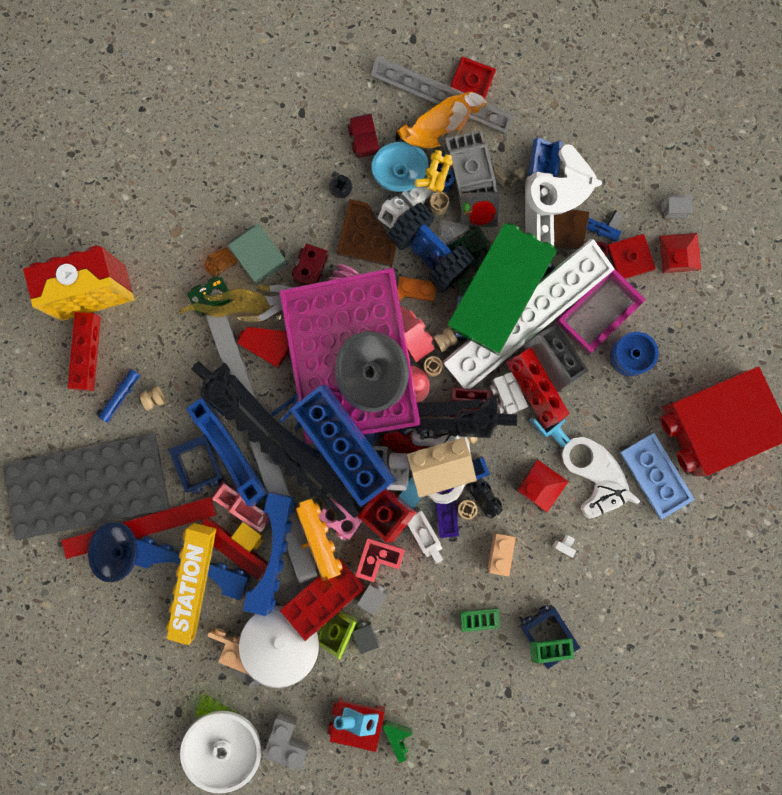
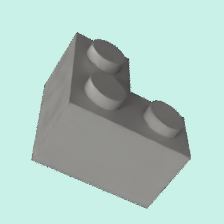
[263,713,309,771]

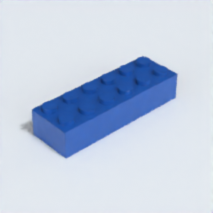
[290,385,397,507]

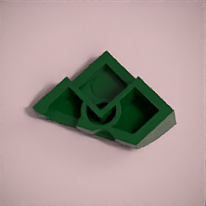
[447,226,491,268]

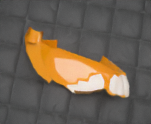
[397,91,487,148]

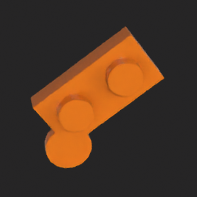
[397,276,436,302]

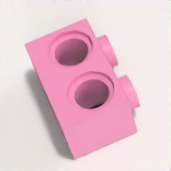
[319,498,362,540]

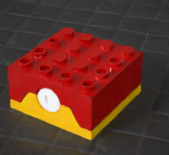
[23,245,135,321]

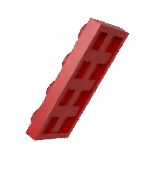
[280,559,365,641]

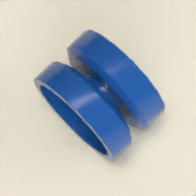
[610,331,659,377]

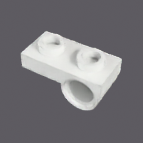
[400,176,437,207]
[387,453,411,491]

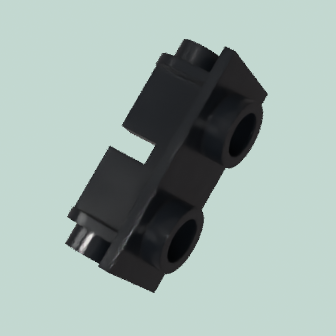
[469,478,503,519]

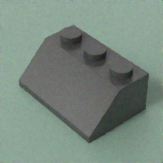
[523,324,589,392]

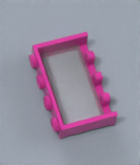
[556,269,646,356]

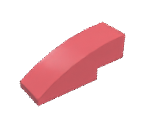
[211,480,270,533]

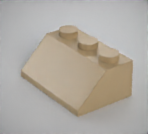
[407,437,476,498]

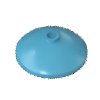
[372,142,429,192]

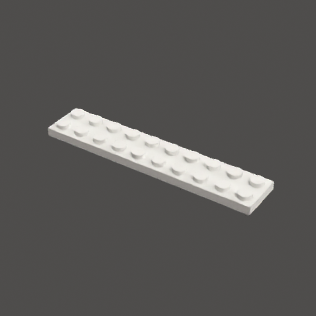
[442,239,614,389]

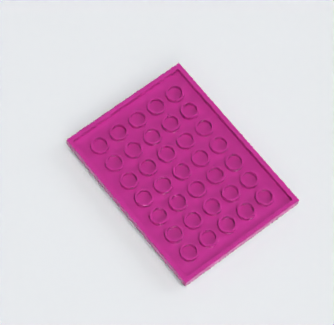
[280,268,421,444]

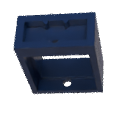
[169,435,225,495]
[519,605,580,670]

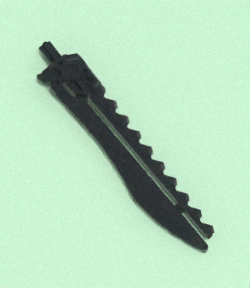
[191,361,358,522]
[384,396,518,438]

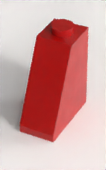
[237,327,290,369]

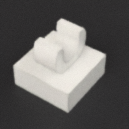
[552,535,576,558]

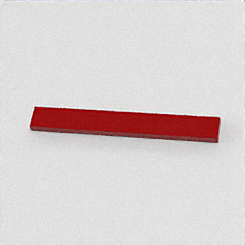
[61,497,217,559]

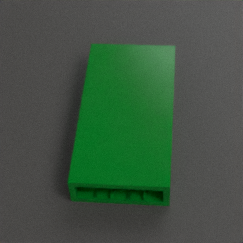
[447,223,557,356]

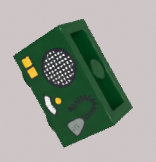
[187,277,234,317]

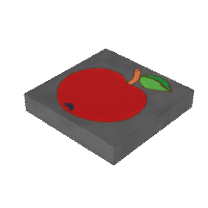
[460,192,500,229]

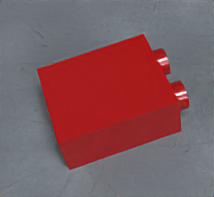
[660,366,782,476]

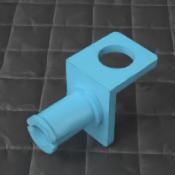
[529,418,571,448]
[334,707,379,736]

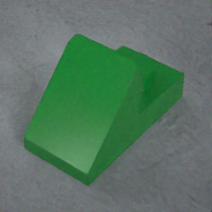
[382,720,413,764]

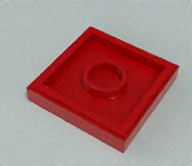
[450,56,496,99]

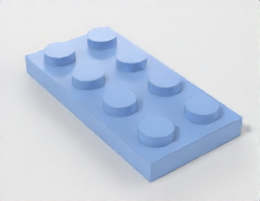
[619,433,695,519]

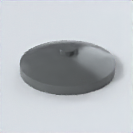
[335,331,409,412]

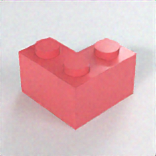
[401,306,435,362]
[356,537,405,582]

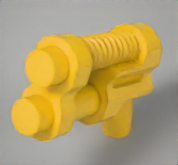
[415,150,453,192]

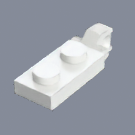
[407,510,443,564]

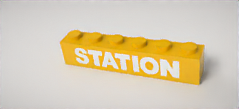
[166,523,216,645]

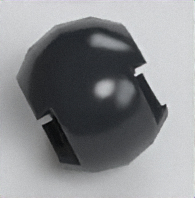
[329,175,353,199]

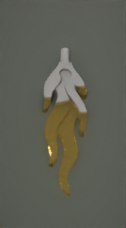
[178,284,291,322]

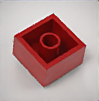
[358,488,417,543]

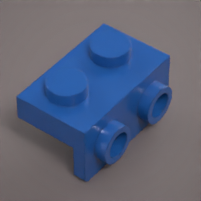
[528,138,563,177]

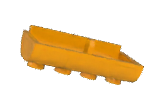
[296,499,342,582]

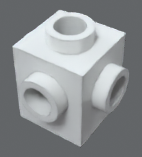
[378,196,411,229]

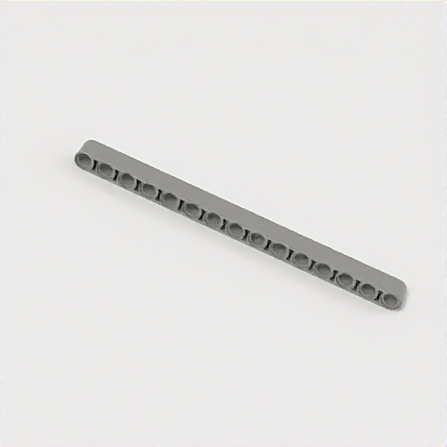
[206,308,319,584]

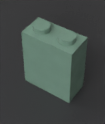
[228,224,287,286]

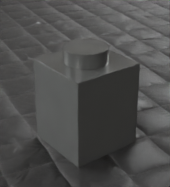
[352,621,379,654]

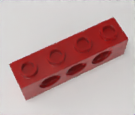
[68,312,101,392]
[506,347,570,429]

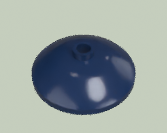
[88,522,138,582]

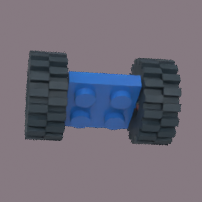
[387,202,476,293]

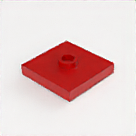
[607,234,656,279]

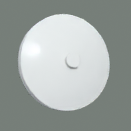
[239,606,319,688]
[180,711,262,793]

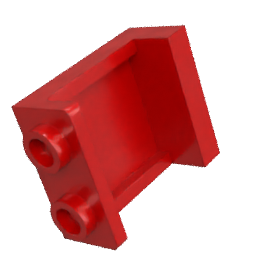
[327,697,385,752]

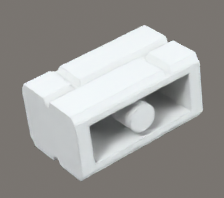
[489,372,528,414]

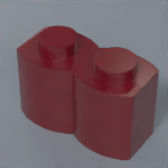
[347,113,379,158]

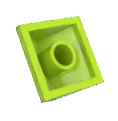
[317,611,357,659]

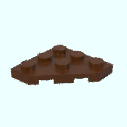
[337,199,396,267]

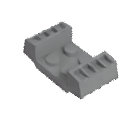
[445,130,497,206]

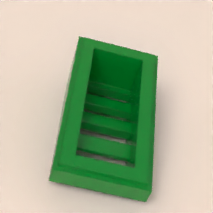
[460,608,500,632]
[530,638,574,664]

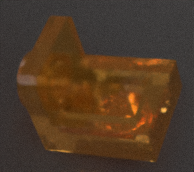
[204,247,237,277]

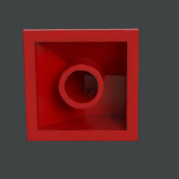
[659,233,702,273]
[515,459,569,513]

